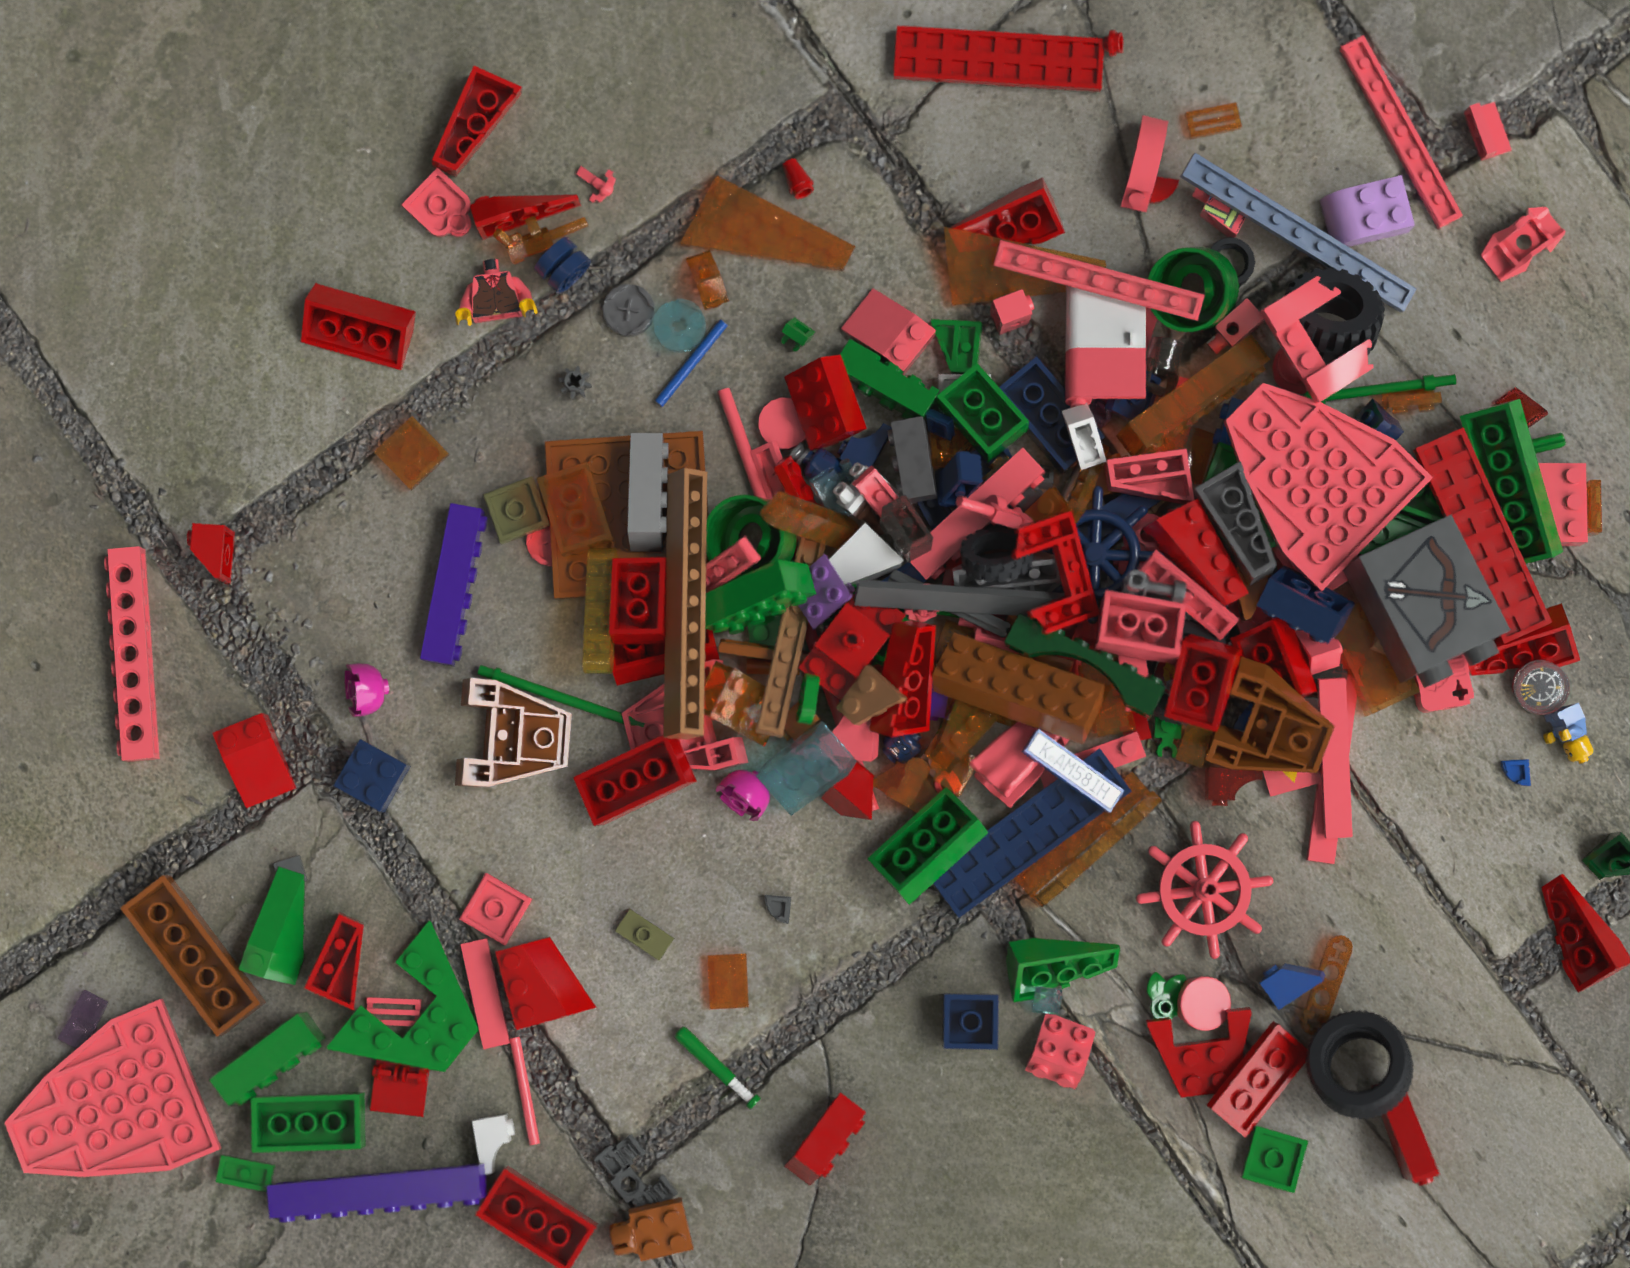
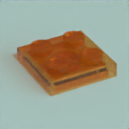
[374,416,450,491]

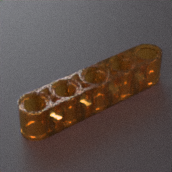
[760,491,860,549]

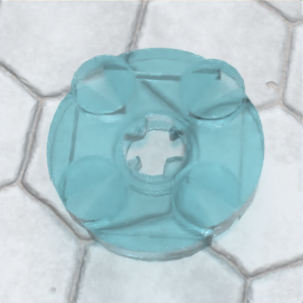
[653,299,706,353]

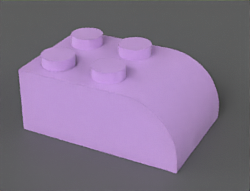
[1320,175,1415,247]

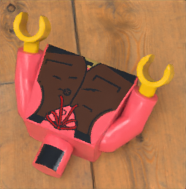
[455,259,538,326]

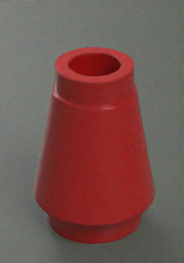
[782,158,814,199]

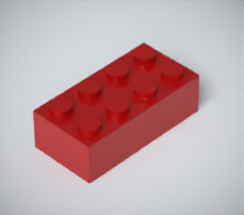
[573,735,697,826]
[475,1166,599,1268]

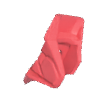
[1481,207,1566,282]

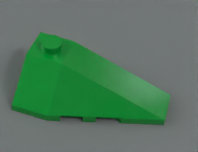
[239,866,305,985]

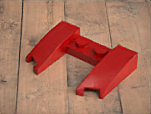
[1012,511,1100,634]

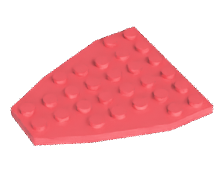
[1224,383,1433,592]
[4,999,222,1177]

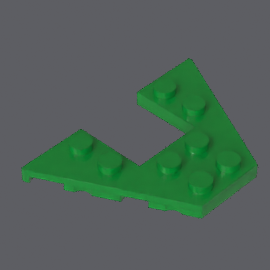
[326,921,479,1072]

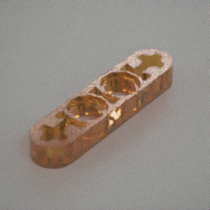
[1300,935,1353,1035]

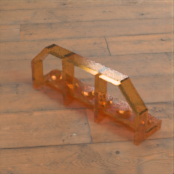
[1013,772,1162,908]

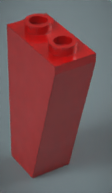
[1371,1084,1440,1186]

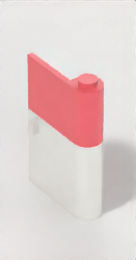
[1065,285,1146,408]

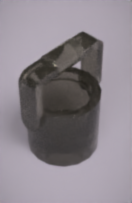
[1146,336,1184,397]

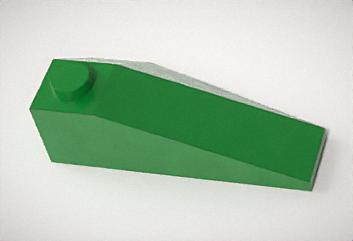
[1006,938,1120,1003]

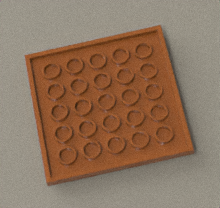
[545,431,709,599]

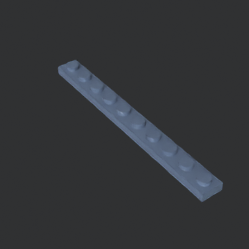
[1180,153,1416,313]

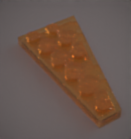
[943,227,1106,305]

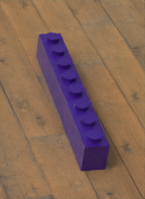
[267,1163,487,1222]

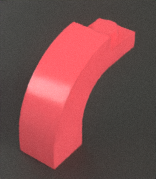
[1121,115,1168,212]

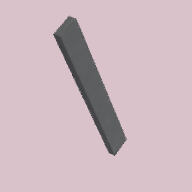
[854,580,1065,616]

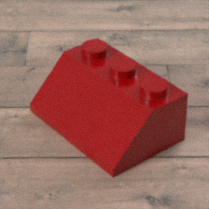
[1231,618,1318,697]

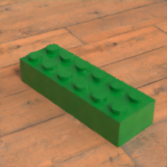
[1460,399,1563,564]

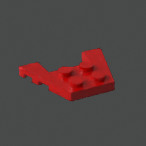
[1146,1007,1252,1098]

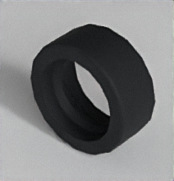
[1210,237,1255,287]

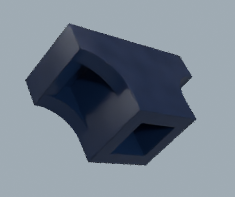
[1355,398,1404,440]

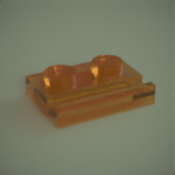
[708,953,749,1009]

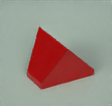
[821,760,875,820]

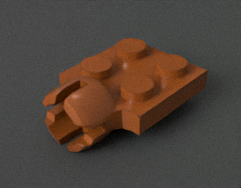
[609,1197,694,1262]

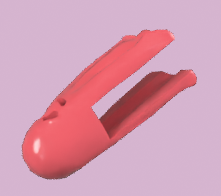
[969,722,1069,808]

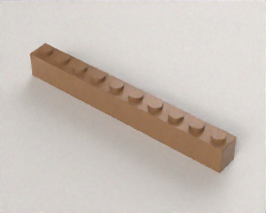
[663,468,707,740]

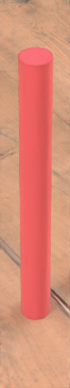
[509,1037,540,1145]

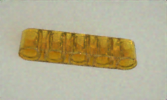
[582,548,618,674]

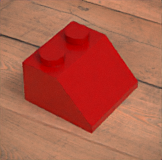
[187,523,235,584]

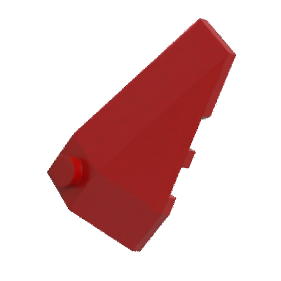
[948,177,1065,253]
[470,194,581,240]
[1468,603,1581,676]
[1541,874,1630,993]

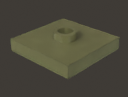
[483,476,550,545]

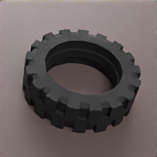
[960,526,1033,583]

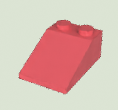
[841,288,936,375]

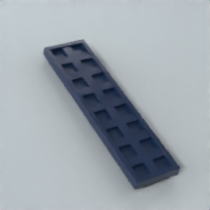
[934,748,1132,918]

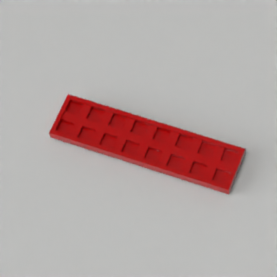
[893,25,1104,92]
[1413,427,1552,645]

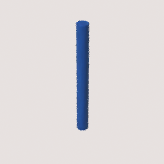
[655,319,728,407]

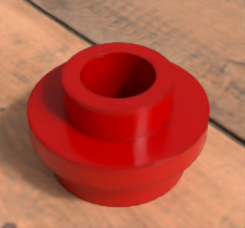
[1104,30,1124,56]

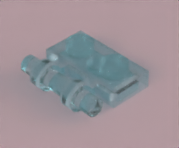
[809,459,855,526]

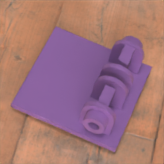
[798,554,855,630]

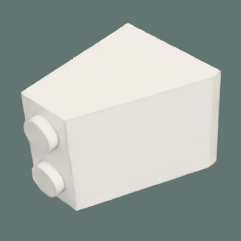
[829,523,904,585]

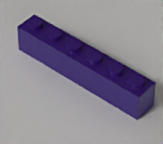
[420,503,487,667]

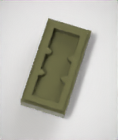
[615,909,675,961]

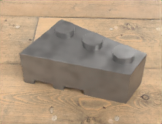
[888,416,938,504]

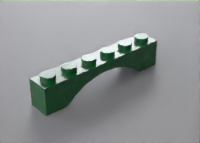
[1005,613,1165,720]

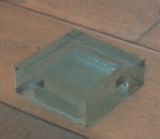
[1032,986,1062,1015]

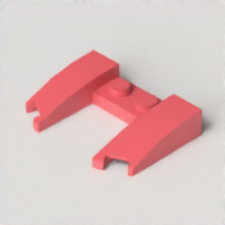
[1260,276,1374,403]

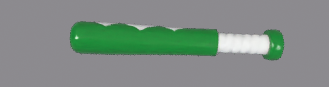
[674,1026,761,1110]

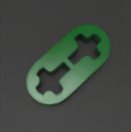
[796,673,820,725]

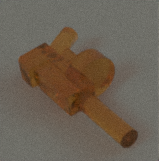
[493,216,588,264]

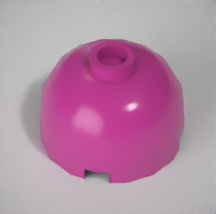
[344,663,389,717]
[716,770,770,821]

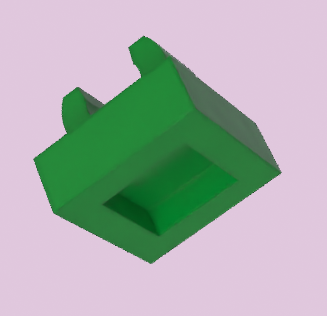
[781,317,815,352]

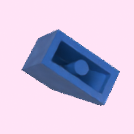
[1260,963,1326,1010]

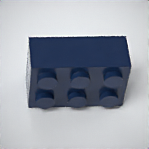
[1256,565,1355,644]

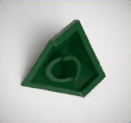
[1582,832,1630,880]

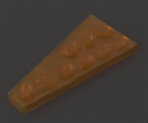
[680,175,855,271]

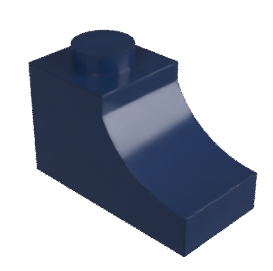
[837,423,892,469]

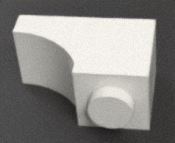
[1062,403,1106,470]
[472,1114,515,1174]

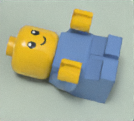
[1543,703,1593,764]

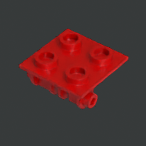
[370,1059,430,1117]

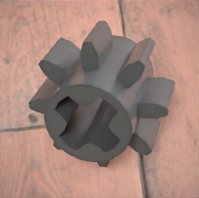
[559,366,592,400]

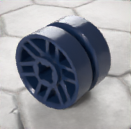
[534,237,591,294]

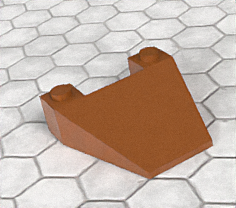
[1206,657,1335,773]
[455,678,572,788]

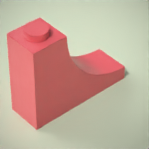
[794,716,879,762]

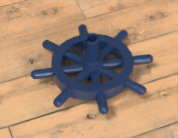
[1040,486,1165,624]

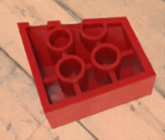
[495,937,597,1030]

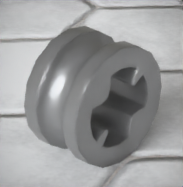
[789,442,811,466]

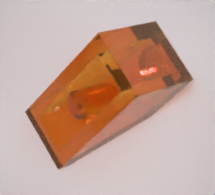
[685,250,729,310]

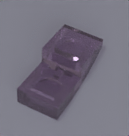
[58,989,109,1049]

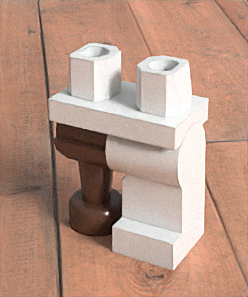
[833,462,912,536]

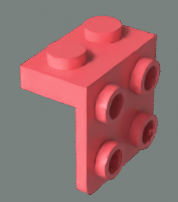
[1025,1013,1095,1089]

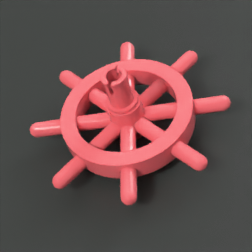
[1136,821,1274,959]

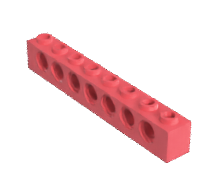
[104,546,160,762]

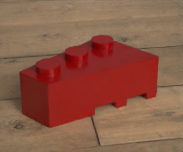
[304,912,364,1010]

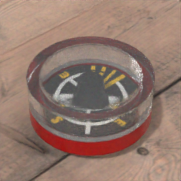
[1512,659,1570,715]

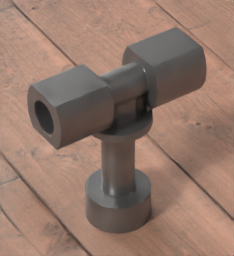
[1120,570,1186,603]

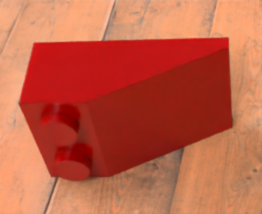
[1164,634,1242,732]
[212,713,297,808]

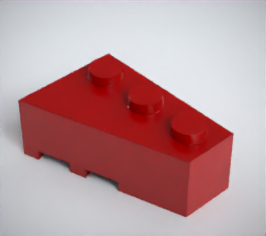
[785,1092,866,1186]

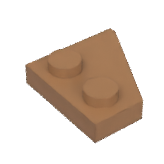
[836,665,907,725]

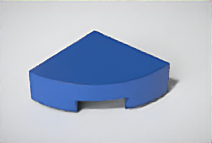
[1500,759,1531,786]

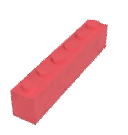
[905,448,1046,580]

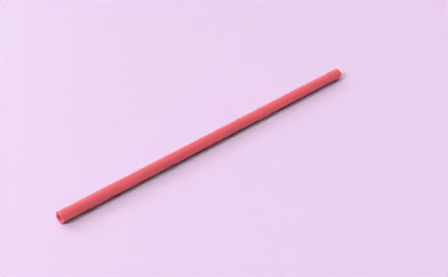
[717,388,879,811]

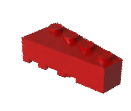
[432,66,522,177]
[1142,498,1249,606]
[869,620,936,737]

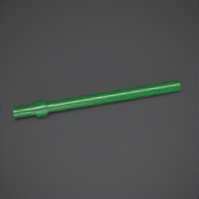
[1299,374,1456,401]

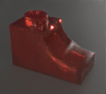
[1205,768,1262,806]

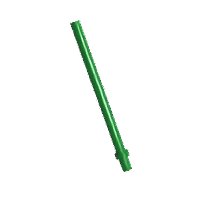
[477,665,645,727]

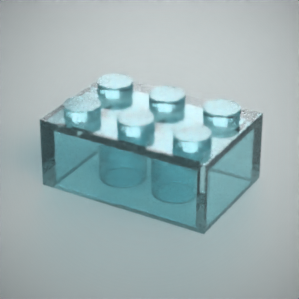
[756,721,857,816]

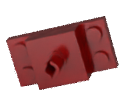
[798,594,906,701]

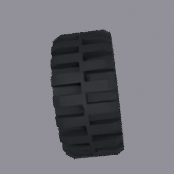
[1284,267,1385,365]

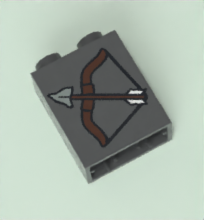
[1343,515,1510,688]

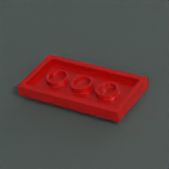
[1206,1021,1307,1138]

